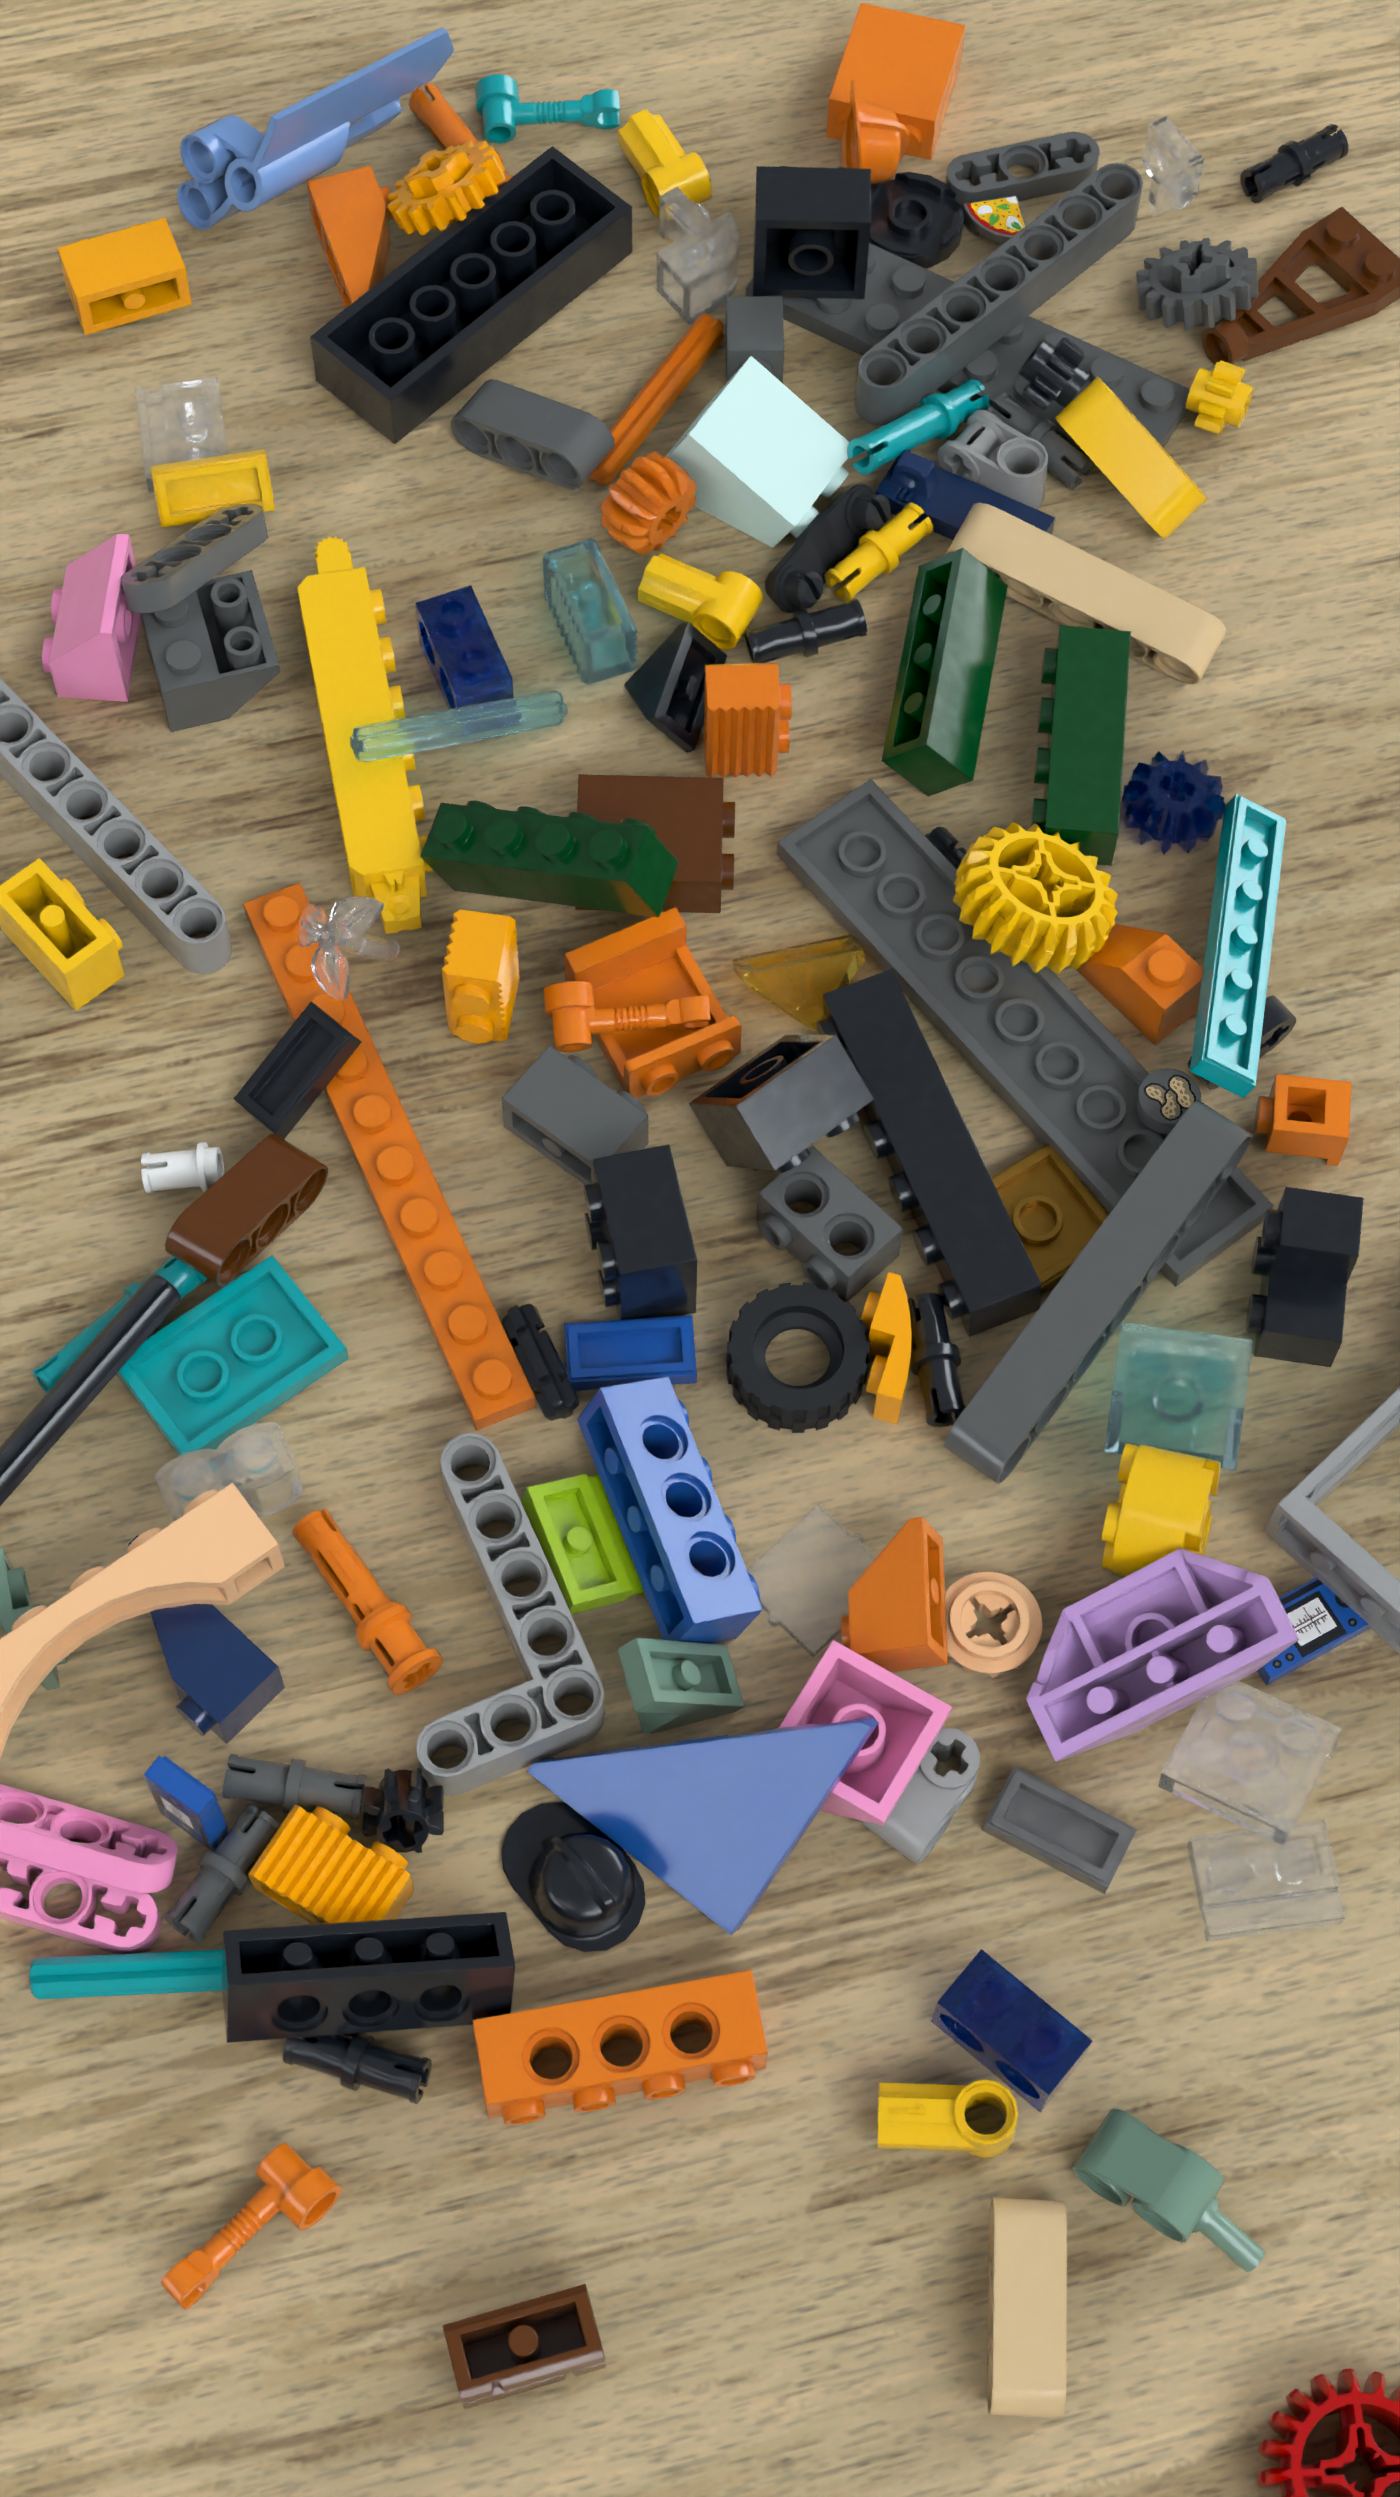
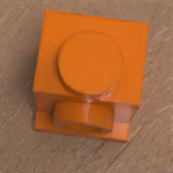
[1254,1074,1352,1166]

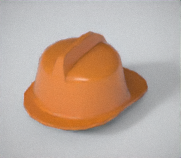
[841,80,910,185]

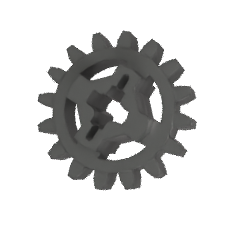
[1136,238,1259,330]

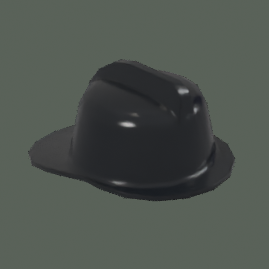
[501,1802,646,1952]

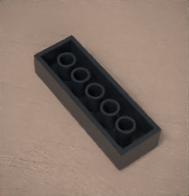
[310,146,632,444]

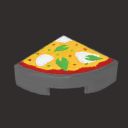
[963,195,1026,246]

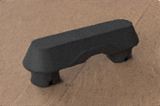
[765,484,891,613]

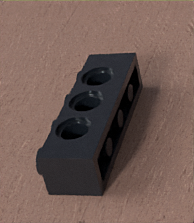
[222,1912,515,2043]

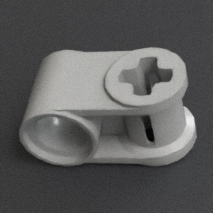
[937,410,1048,509]
[862,1728,980,1865]

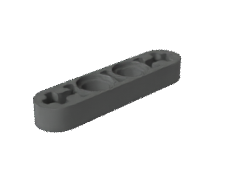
[121,504,268,613]

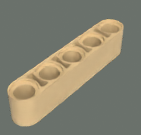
[945,503,1227,685]

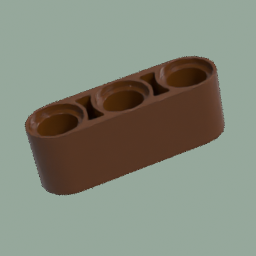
[165,1134,328,1286]

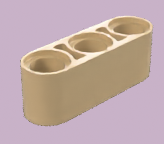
[987,2198,1067,2418]

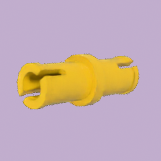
[824,503,933,603]

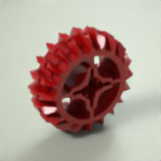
[1257,2368,1400,2497]

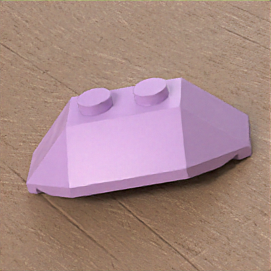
[1026,1548,1300,1762]

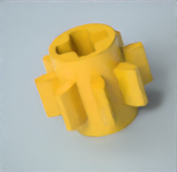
[1185,360,1254,435]

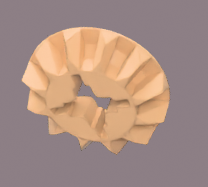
[945,1572,1043,1678]

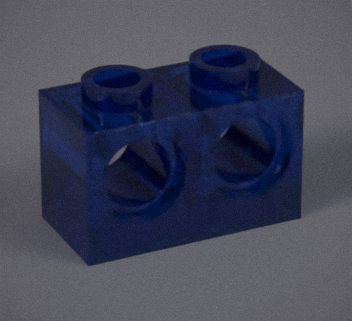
[415,585,515,736]
[931,1949,1093,2113]

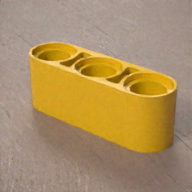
[1055,377,1208,540]

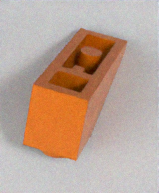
[307,165,394,309]

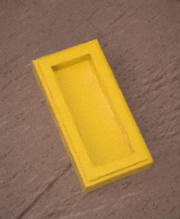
[150,449,275,528]

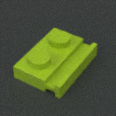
[521,1473,646,1615]

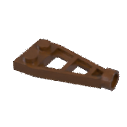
[1201,207,1400,365]

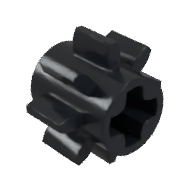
[1018,336,1090,411]
[362,1768,444,1853]

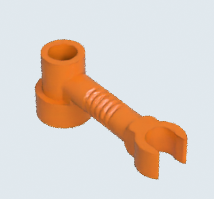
[543,981,711,1052]
[160,2143,342,2311]

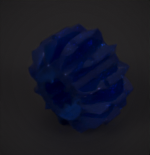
[1122,750,1226,855]

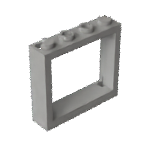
[1263,1387,1400,1654]

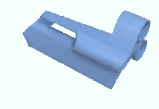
[177,27,454,230]

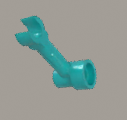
[475,74,620,144]

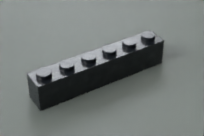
[816,969,1042,1337]

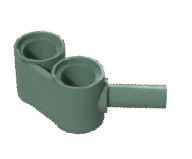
[1072,2108,1265,2272]

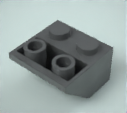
[140,570,280,732]

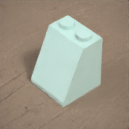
[665,356,850,548]

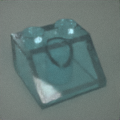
[1104,1322,1253,1471]

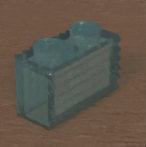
[543,538,638,685]

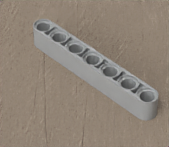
[0,678,232,974]

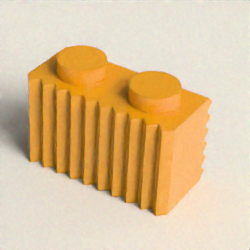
[441,909,520,1044]
[248,1805,414,1925]

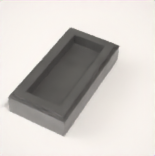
[982,1766,1137,1894]

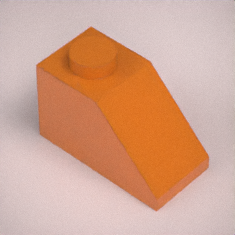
[1076,924,1203,1045]
[841,1517,948,1672]

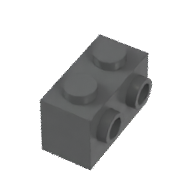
[502,1045,648,1185]

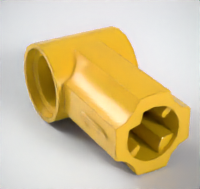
[618,109,712,219]
[638,553,764,650]
[878,2079,1018,2158]

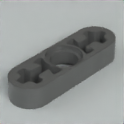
[946,132,1100,207]

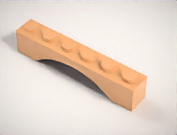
[0,1482,285,1759]

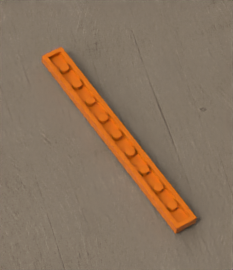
[243,882,536,1431]

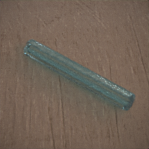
[350,690,568,762]

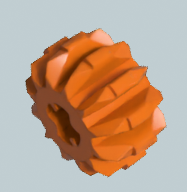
[600,451,697,556]

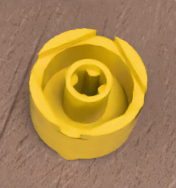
[1102,1443,1221,1577]

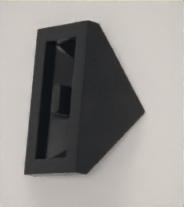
[624,622,727,753]

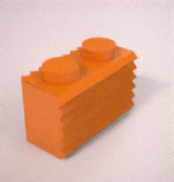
[703,663,792,778]

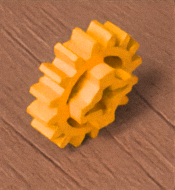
[387,140,506,235]

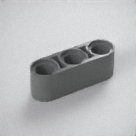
[450,379,614,490]

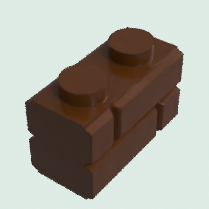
[442,2284,606,2409]

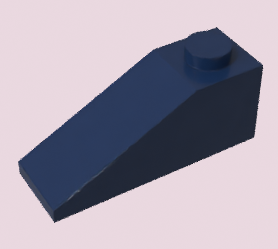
[128,1535,285,1744]

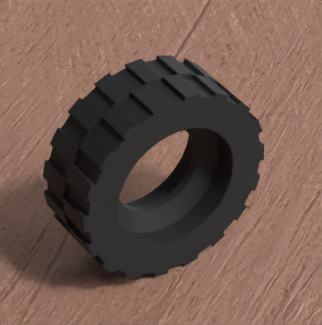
[726,1282,870,1433]

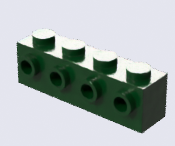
[882,548,1008,796]
[1030,625,1131,866]
[420,800,679,917]

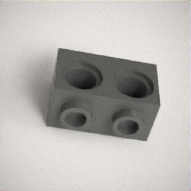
[756,1146,903,1303]

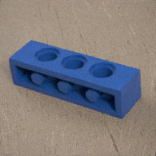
[577,1376,763,1644]

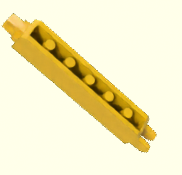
[297,536,434,934]

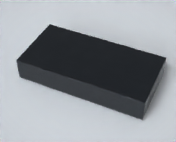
[234,1001,361,1139]

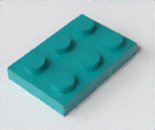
[116,1255,349,1468]

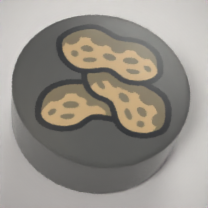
[1136,1068,1201,1134]

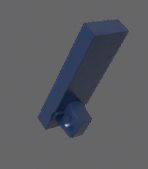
[875,449,1055,540]

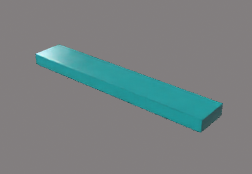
[1190,794,1286,1098]

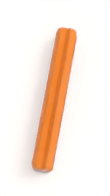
[589,313,724,485]

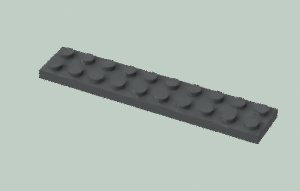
[777,779,1274,1287]

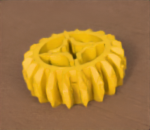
[953,822,1118,975]

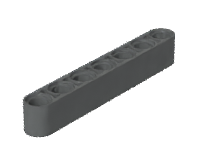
[854,163,1143,426]
[944,1100,1252,1484]

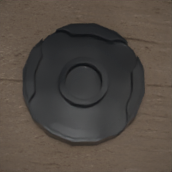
[869,172,965,269]

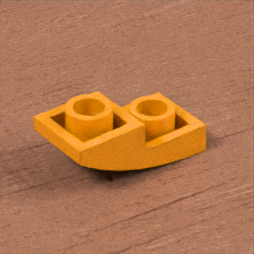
[861,1272,912,1425]

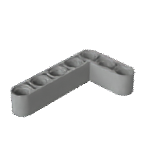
[416,1433,605,1796]

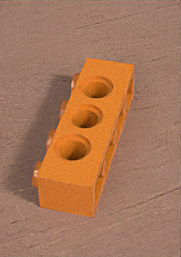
[473,1970,768,2125]

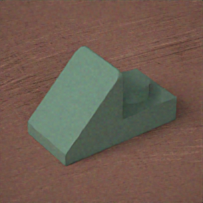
[618,1638,745,1734]

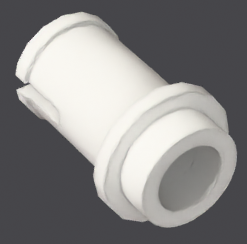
[141,1142,224,1194]

